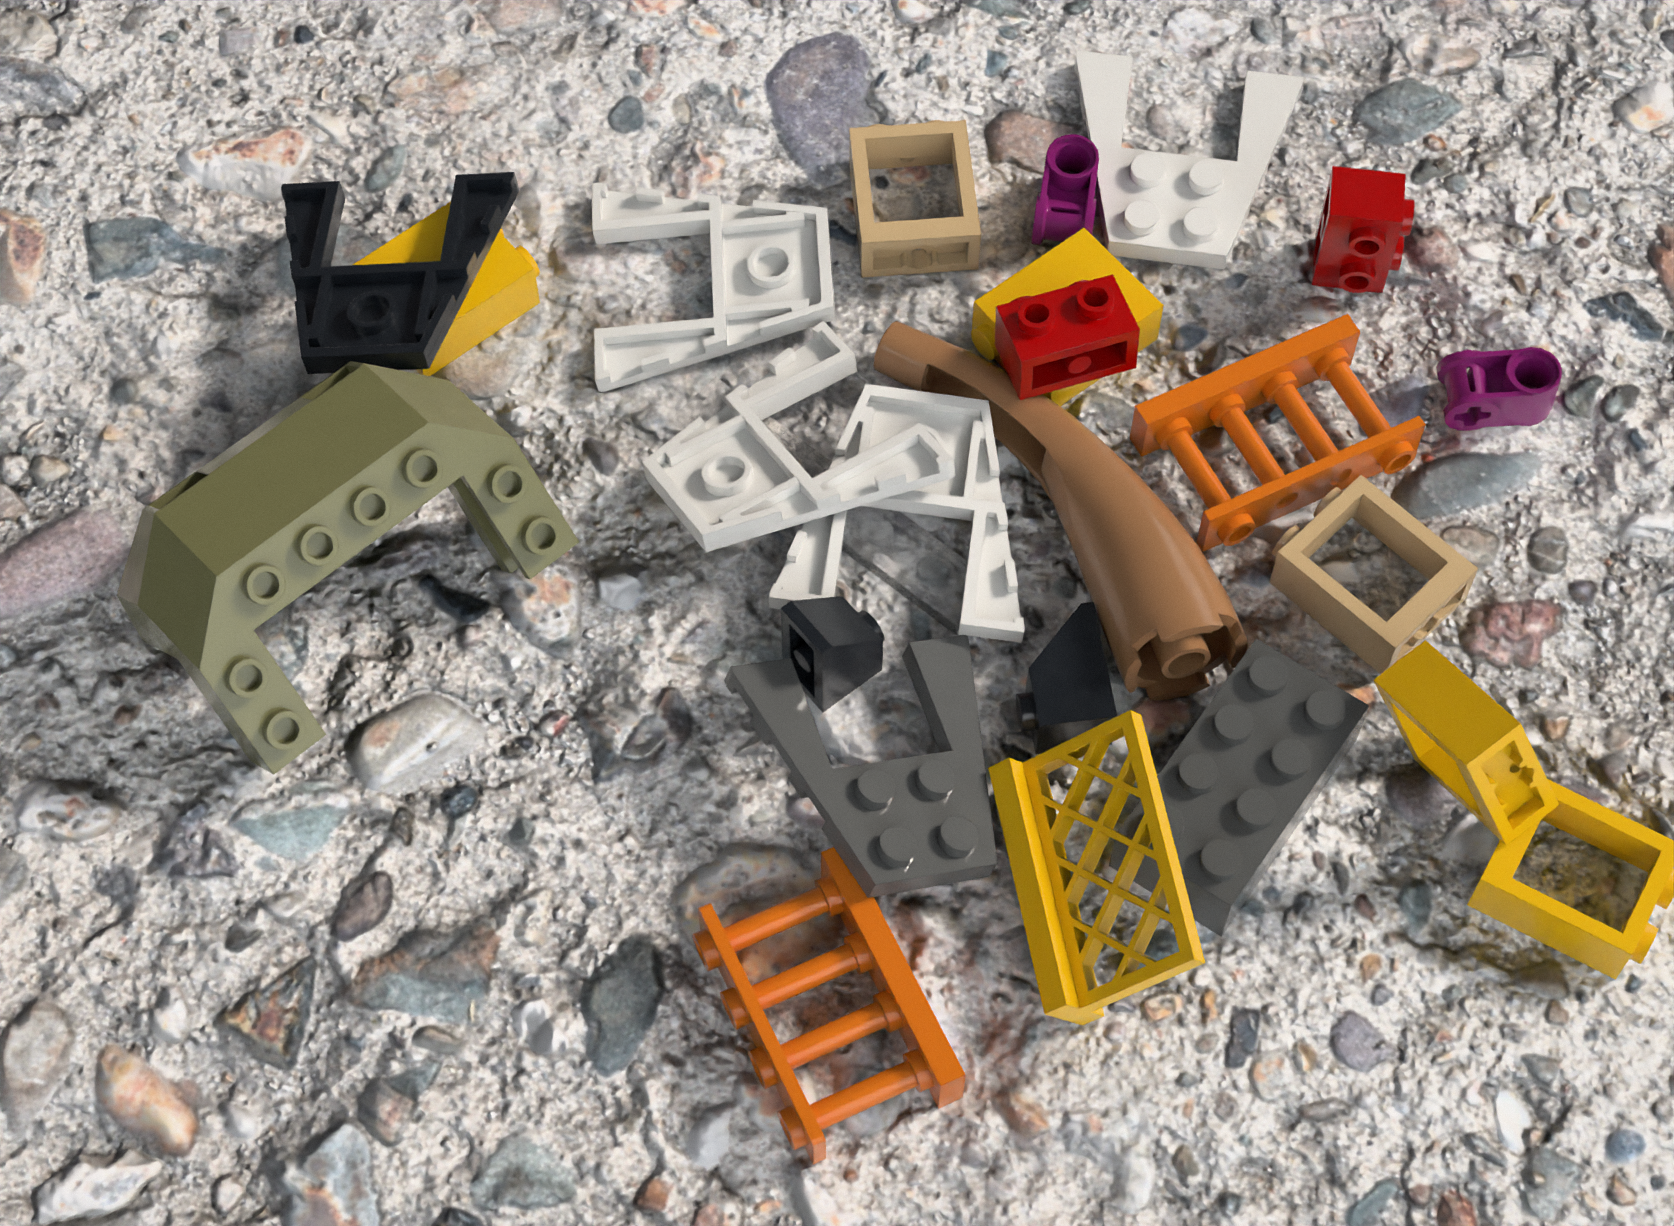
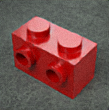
[1311,166,1415,293]
[995,274,1140,400]

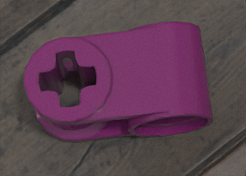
[1031,134,1099,245]
[1436,347,1562,431]

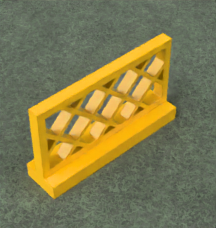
[988,710,1205,1026]

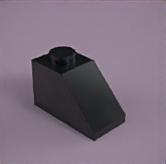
[781,596,885,713]
[1016,602,1117,754]

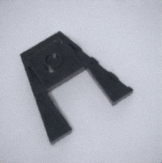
[281,172,519,374]

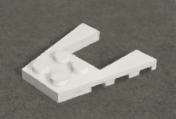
[1074,50,1304,270]
[592,183,836,392]
[642,321,955,552]
[769,384,1025,643]

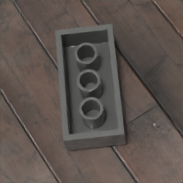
[1109,638,1369,937]

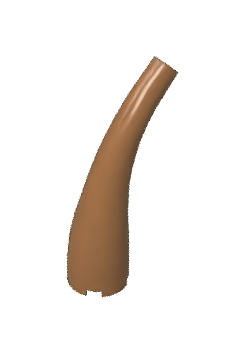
[873,321,1248,701]

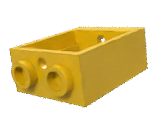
[1373,640,1559,846]
[1467,779,1674,980]

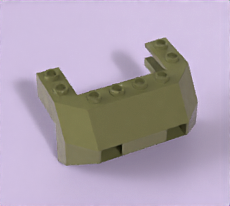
[116,361,579,775]

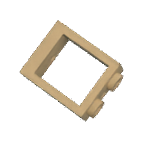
[849,120,981,278]
[1269,475,1478,674]

